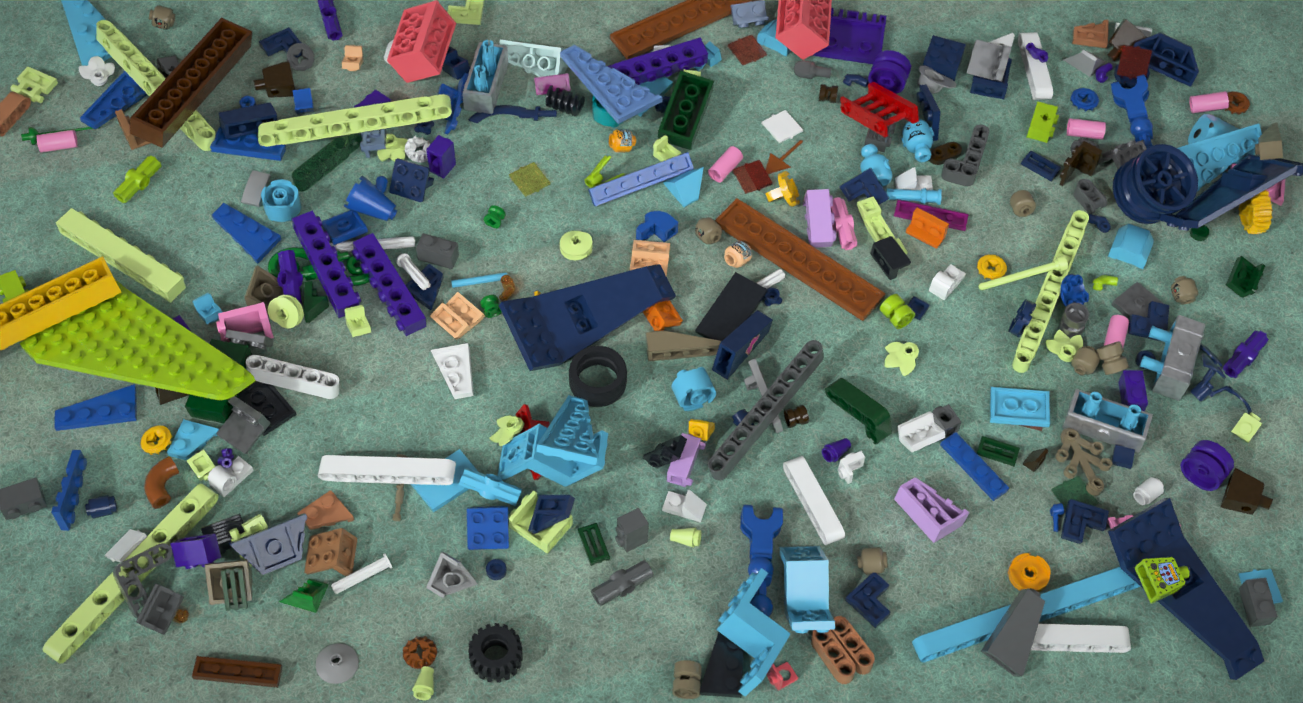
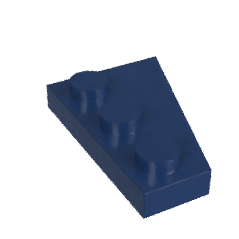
[917,84,940,141]

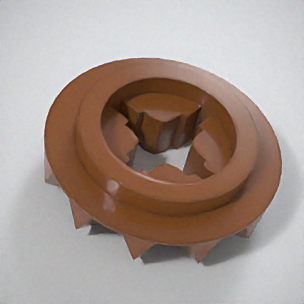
[1225,91,1250,115]
[403,636,437,669]

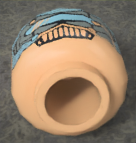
[724,241,752,268]

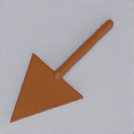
[764,140,803,176]

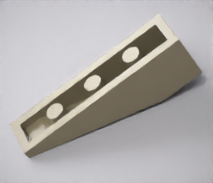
[1255,123,1283,160]
[646,331,721,362]

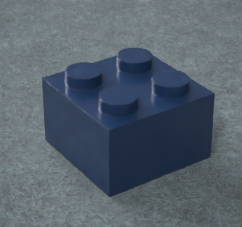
[923,35,966,81]

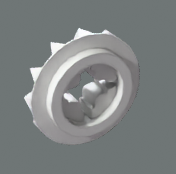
[405,136,430,163]

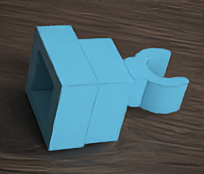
[694,41,722,71]

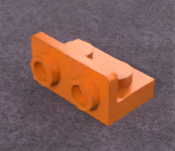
[906,207,949,249]
[643,300,683,331]

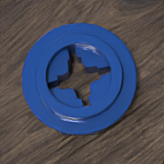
[1070,88,1099,112]

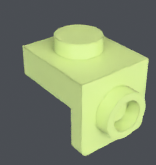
[653,135,681,161]
[345,305,371,337]
[1231,412,1262,443]
[186,450,216,481]

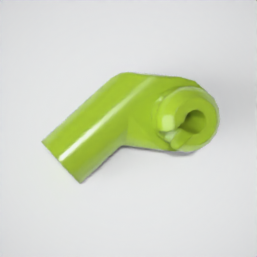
[1092,275,1118,291]

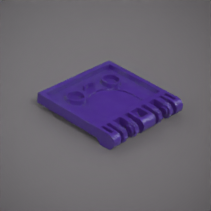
[812,8,887,64]

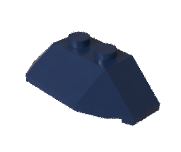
[1127,32,1199,87]

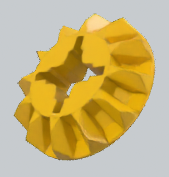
[977,255,1007,280]
[141,425,173,455]

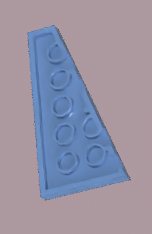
[560,45,663,124]

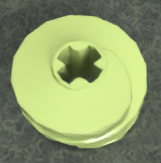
[560,231,593,261]
[268,294,304,329]

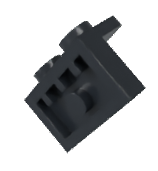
[643,435,687,468]

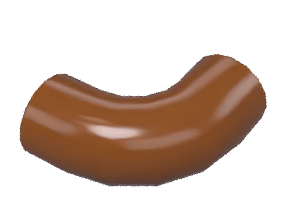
[144,456,179,509]

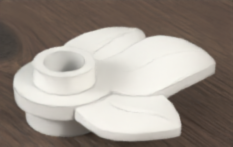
[79,56,115,86]

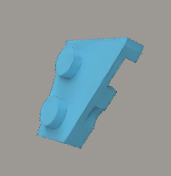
[167,419,219,460]

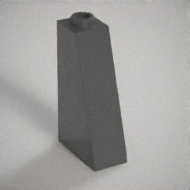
[981,588,1045,677]

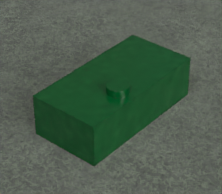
[658,71,714,150]
[185,339,252,423]

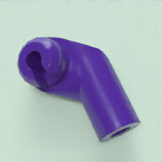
[1026,43,1049,63]
[1095,63,1113,83]

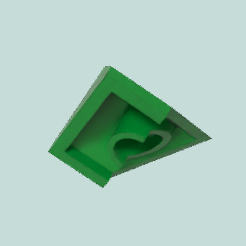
[279,578,328,613]

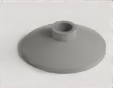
[316,644,358,684]

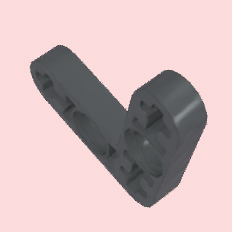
[113,543,172,618]

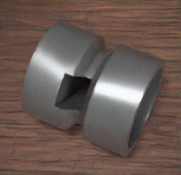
[1059,303,1089,337]

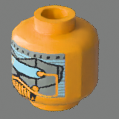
[609,129,636,152]

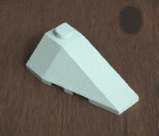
[499,40,568,77]

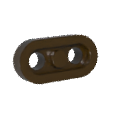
[929,142,962,165]

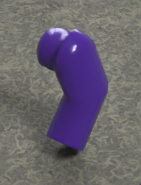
[217,448,234,468]

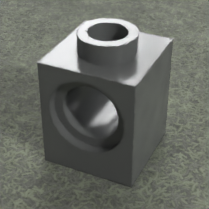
[932,404,962,439]

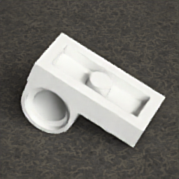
[929,264,966,300]
[208,456,254,497]

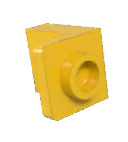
[689,419,715,441]

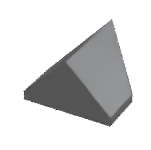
[1064,50,1106,77]
[426,552,478,598]

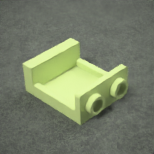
[508,491,573,554]

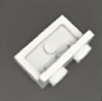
[898,411,945,452]

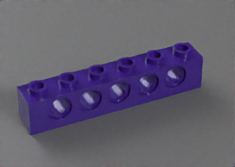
[607,37,708,85]
[292,210,361,319]
[352,233,427,336]

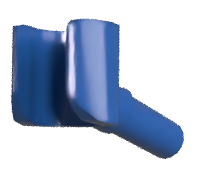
[1050,503,1064,532]

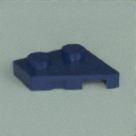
[406,264,444,311]
[528,495,575,534]

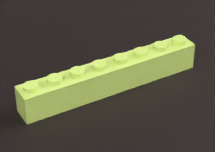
[56,208,186,303]

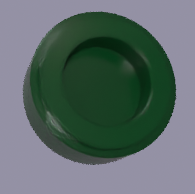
[1190,225,1209,241]

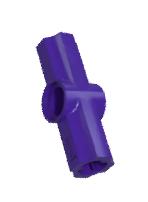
[317,0,342,41]
[277,250,303,306]
[1223,330,1269,378]

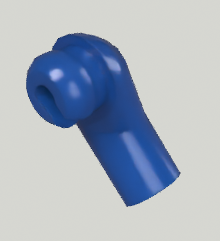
[375,176,388,193]

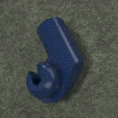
[843,74,869,88]
[1088,214,1111,233]

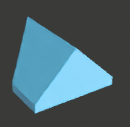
[663,167,704,207]

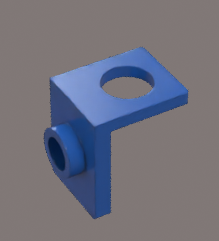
[293,88,314,114]

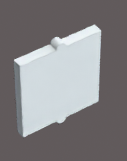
[762,110,803,143]
[105,529,147,562]

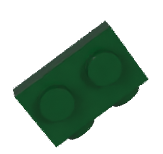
[1226,256,1265,298]

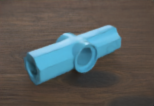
[459,468,522,506]

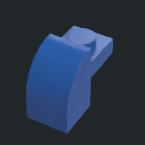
[636,211,678,243]

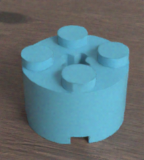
[261,179,301,222]
[671,367,716,411]

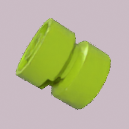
[880,294,915,329]

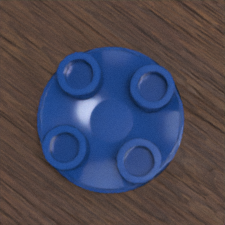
[1060,274,1089,306]

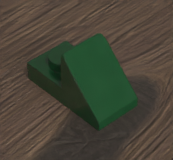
[303,281,329,323]

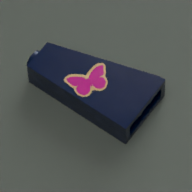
[712,310,773,380]

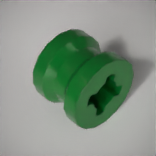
[483,205,506,228]
[480,295,502,318]

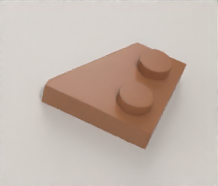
[1072,20,1109,48]
[297,490,354,530]

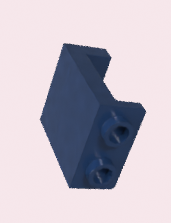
[970,58,1012,100]

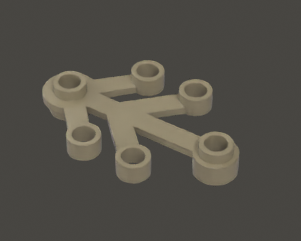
[1055,428,1112,496]

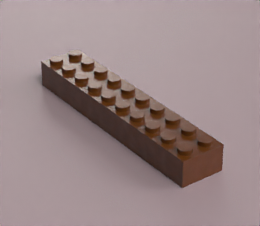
[130,18,252,148]

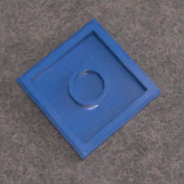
[321,210,368,245]

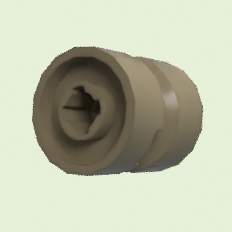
[1096,341,1129,375]
[672,660,702,699]

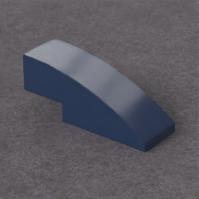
[442,47,470,80]

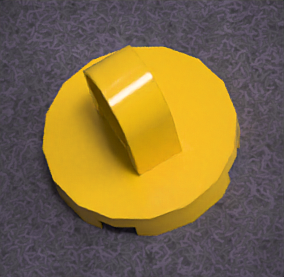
[765,171,800,207]

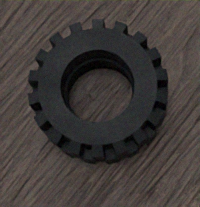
[468,623,523,683]

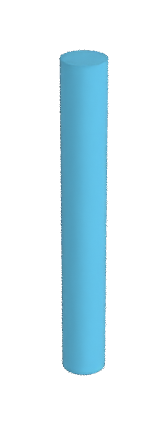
[451,272,508,288]

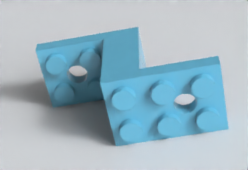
[497,424,608,487]
[779,546,835,633]
[716,568,791,696]

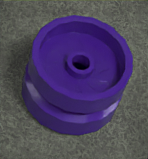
[868,50,911,94]
[1180,440,1234,491]

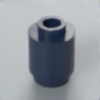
[85,495,117,519]

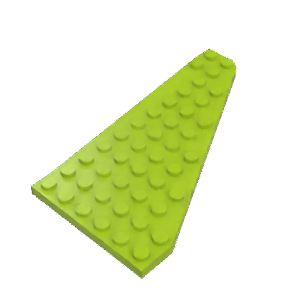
[19,280,255,400]

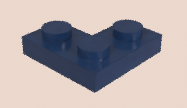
[259,27,302,58]
[839,167,890,205]
[1128,301,1169,342]
[1061,499,1109,544]
[845,573,891,628]

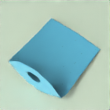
[1188,114,1255,164]

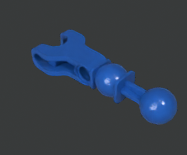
[1111,74,1154,148]
[740,504,783,617]

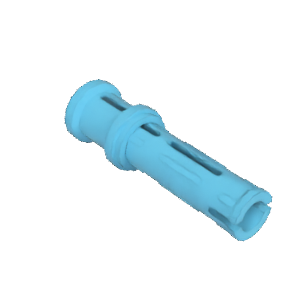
[886,188,942,205]

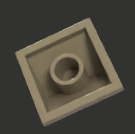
[245,265,284,315]
[205,560,252,605]

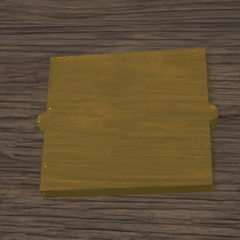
[509,162,550,197]

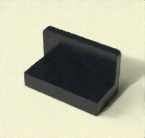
[870,236,911,280]

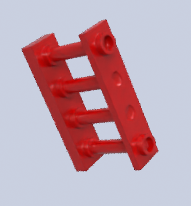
[840,82,919,138]

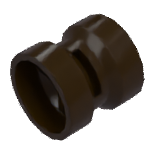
[818,84,838,103]
[784,405,809,428]

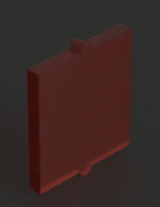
[728,34,767,65]
[1116,45,1152,79]
[733,160,772,194]

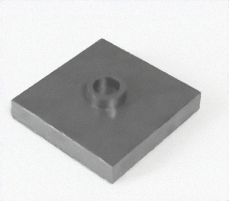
[1111,282,1164,319]

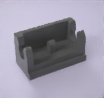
[136,583,184,635]

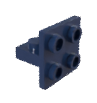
[389,158,434,203]

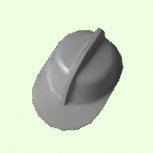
[917,65,956,93]

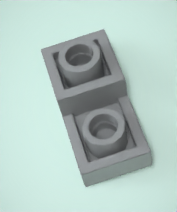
[241,170,271,207]

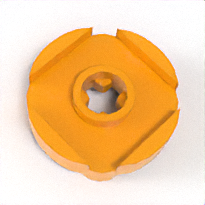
[1008,553,1051,592]

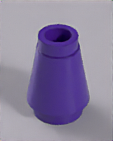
[822,438,851,462]

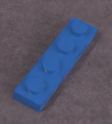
[940,432,1009,501]

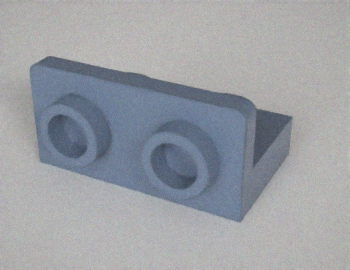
[730,0,769,28]
[360,128,386,158]

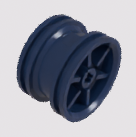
[1113,144,1198,225]

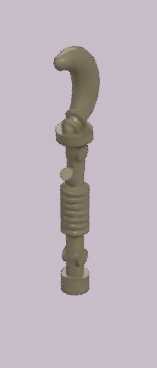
[393,454,409,521]

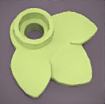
[377,133,408,162]
[1046,330,1083,362]
[884,342,919,376]
[489,415,524,446]

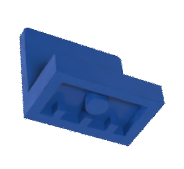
[467,506,509,550]

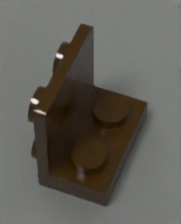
[1059,141,1103,186]

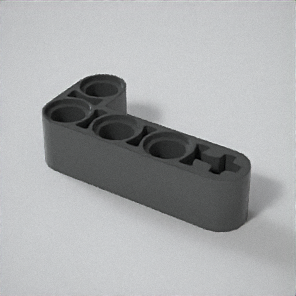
[941,124,989,187]

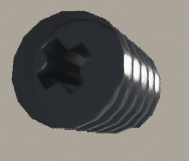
[546,85,585,117]

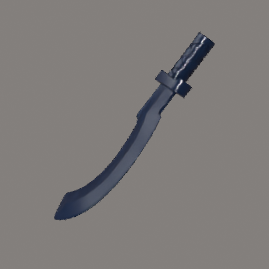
[468,105,557,123]

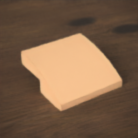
[630,240,670,277]
[430,292,485,340]

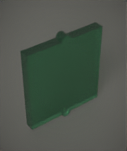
[1051,476,1099,510]

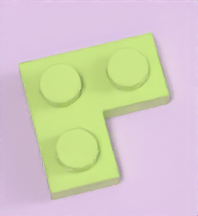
[447,0,485,25]

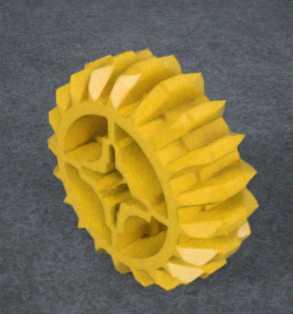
[1238,190,1273,234]

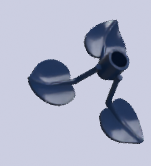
[1190,343,1252,415]

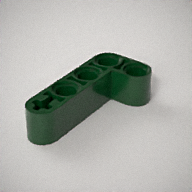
[825,378,892,445]

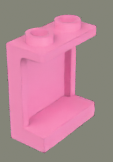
[216,302,274,342]

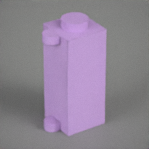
[667,433,706,487]

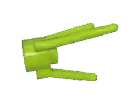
[584,155,625,188]

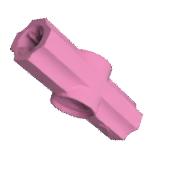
[830,197,858,250]

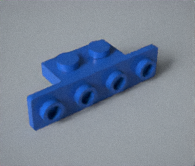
[437,73,469,135]

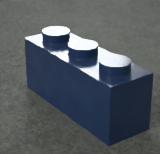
[219,102,278,139]

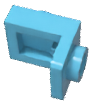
[193,293,222,324]

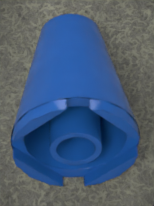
[344,175,397,221]

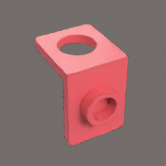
[767,662,798,691]

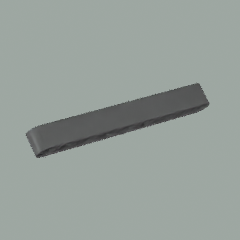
[708,340,824,480]

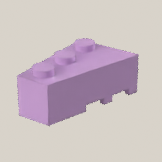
[803,189,836,248]
[894,478,970,543]

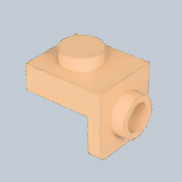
[342,45,363,71]

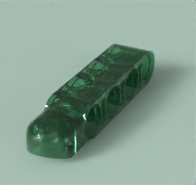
[292,133,362,192]

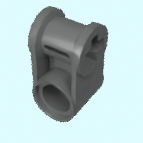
[157,55,179,78]
[1073,179,1107,214]

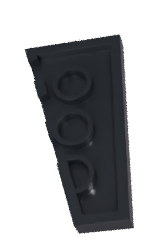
[700,632,743,698]

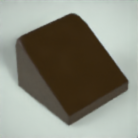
[1022,448,1048,472]

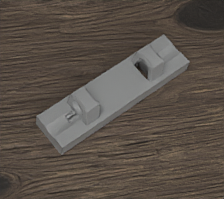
[744,359,783,433]

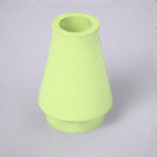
[670,527,701,548]
[413,666,434,700]

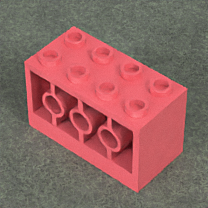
[387,0,456,83]
[776,0,832,60]

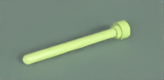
[978,255,1068,290]

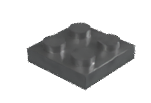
[225,330,274,350]

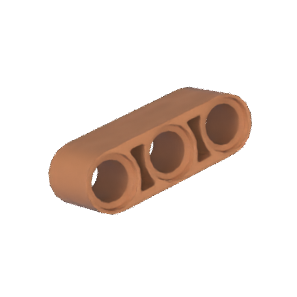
[0,91,31,137]
[830,616,875,675]
[811,629,856,684]

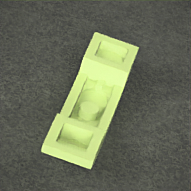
[857,197,908,254]

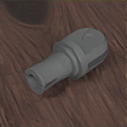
[794,60,832,79]

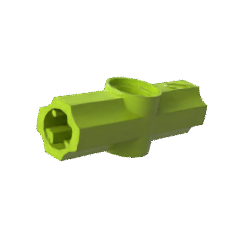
[113,155,161,203]

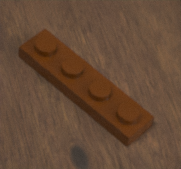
[192,656,283,688]

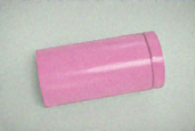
[1189,91,1229,114]
[1067,118,1106,140]
[37,130,78,153]
[708,146,743,183]
[1104,315,1129,348]

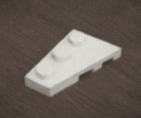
[431,343,474,399]

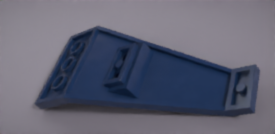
[1160,154,1303,231]
[499,264,676,371]
[1108,498,1264,680]

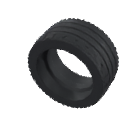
[569,346,627,407]

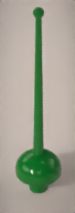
[21,126,101,145]

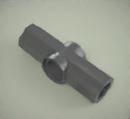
[591,560,653,606]

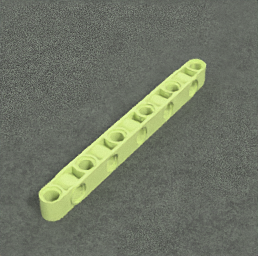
[96,20,215,151]
[258,94,452,147]
[1012,210,1089,373]
[43,484,218,664]

